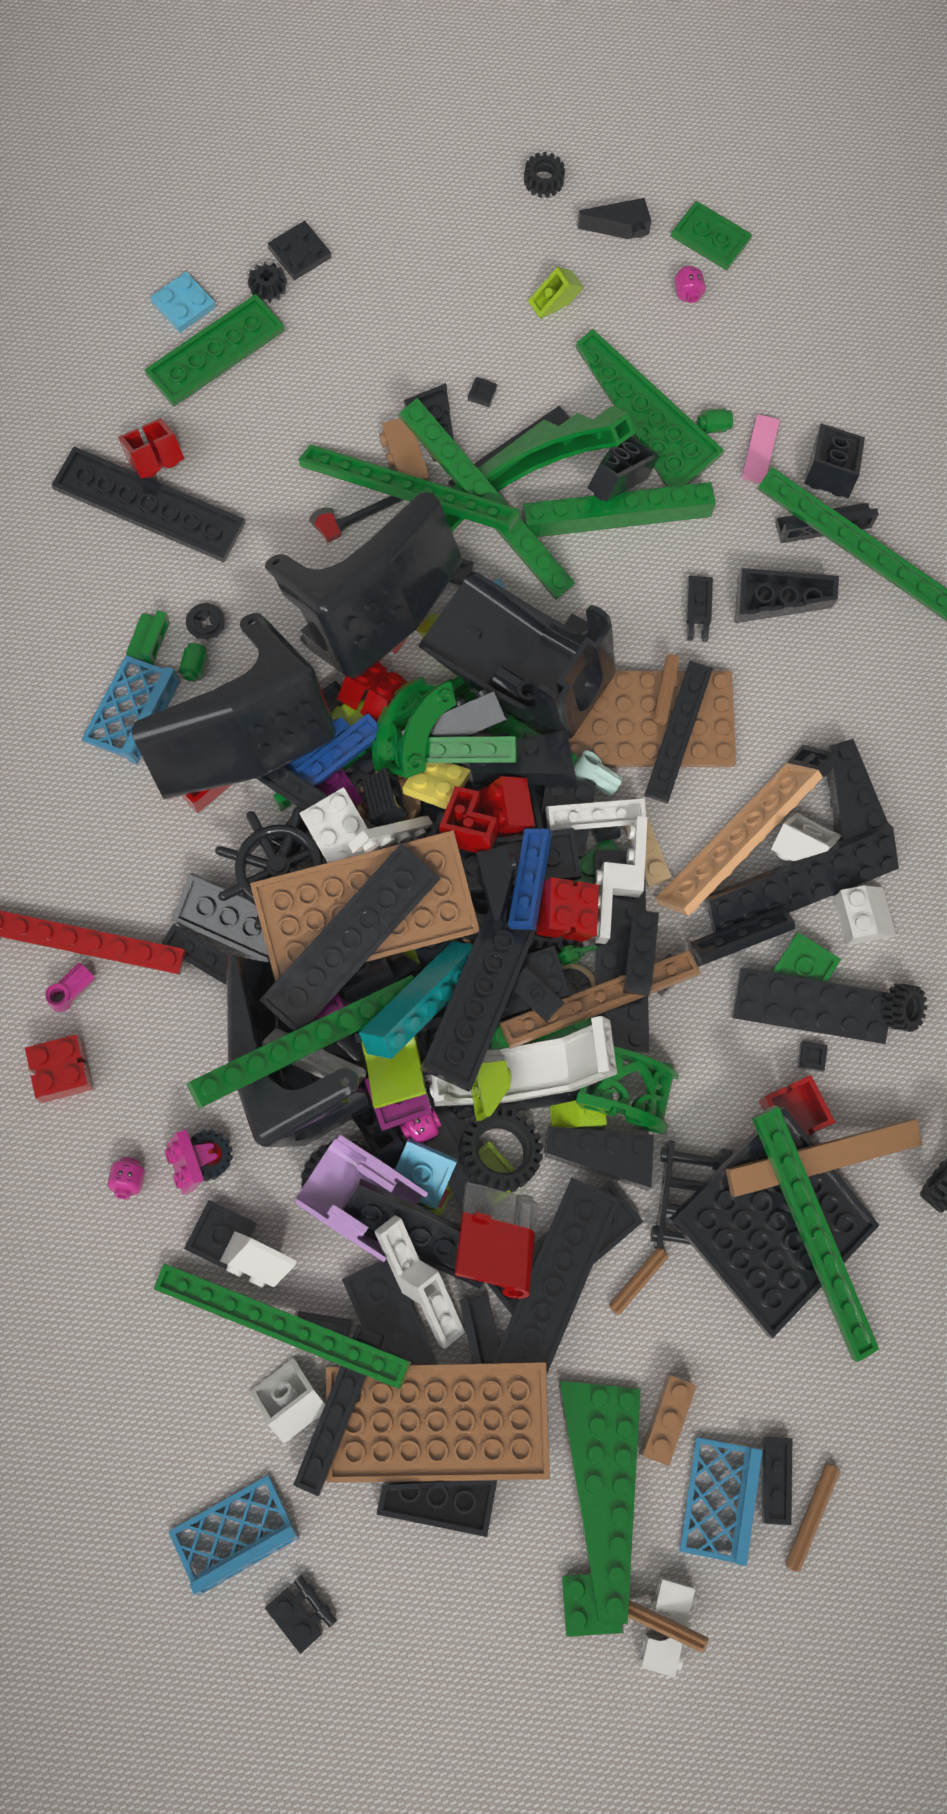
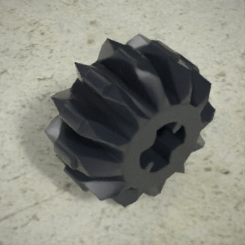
[248,261,287,303]

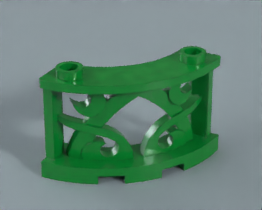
[372,677,456,778]
[576,1042,679,1135]

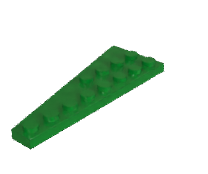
[576,329,724,487]
[559,1381,641,1624]

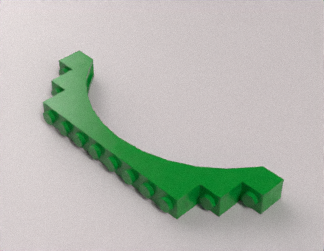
[444,406,636,532]

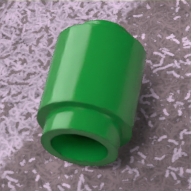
[697,408,733,434]
[178,643,208,682]

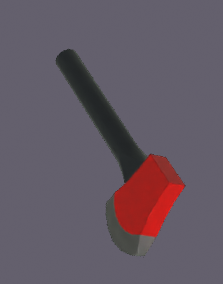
[309,496,403,543]

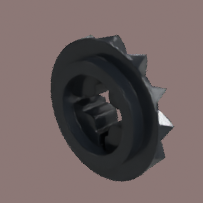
[186,603,225,641]

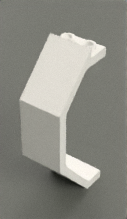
[430,1016,617,1106]

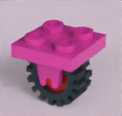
[165,1129,233,1195]

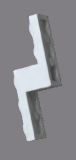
[595,816,647,944]
[374,1215,465,1349]

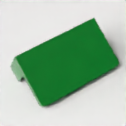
[126,610,170,665]

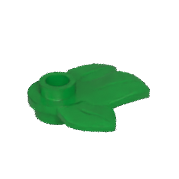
[558,945,599,966]

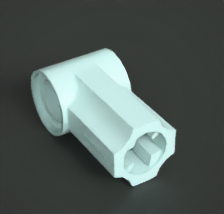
[574,750,623,796]

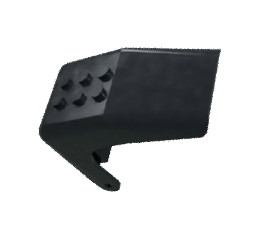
[265,492,462,678]
[418,572,616,740]
[132,613,336,800]
[227,954,373,1148]

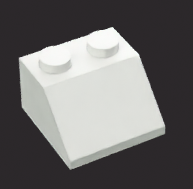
[771,813,842,861]
[834,885,896,946]
[220,1232,297,1288]
[249,1358,326,1443]

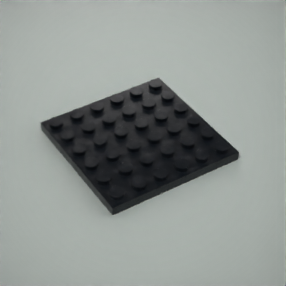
[669,1107,880,1338]

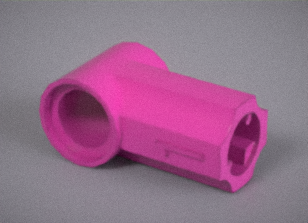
[45,963,95,1012]

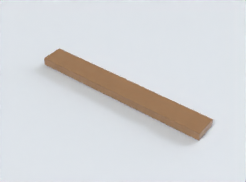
[499,950,700,1049]
[726,1118,922,1197]

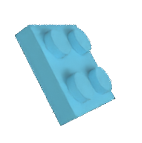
[150,272,216,333]
[395,1138,458,1209]

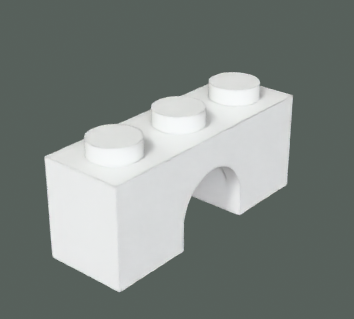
[638,1576,698,1678]

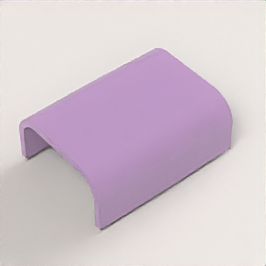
[293,1135,428,1262]

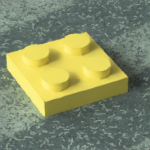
[403,763,471,809]

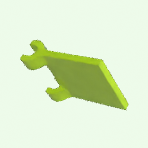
[362,1034,427,1109]

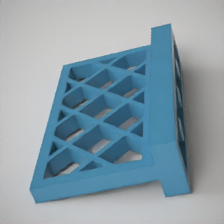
[82,656,181,765]
[680,1437,763,1566]
[168,1475,300,1596]

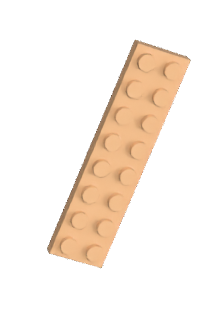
[655,763,823,916]

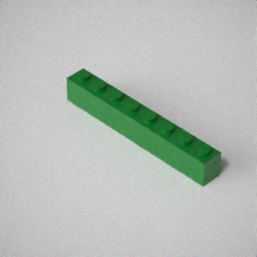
[522,482,716,537]

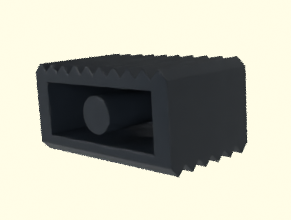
[361,768,408,827]

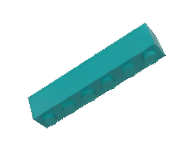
[359,941,473,1059]

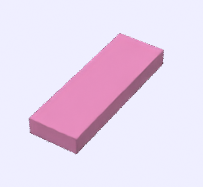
[741,414,780,483]

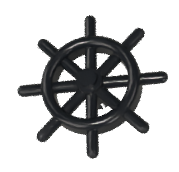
[215,807,323,930]

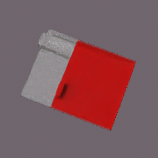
[455,1182,538,1299]

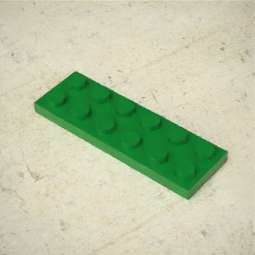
[144,294,285,407]

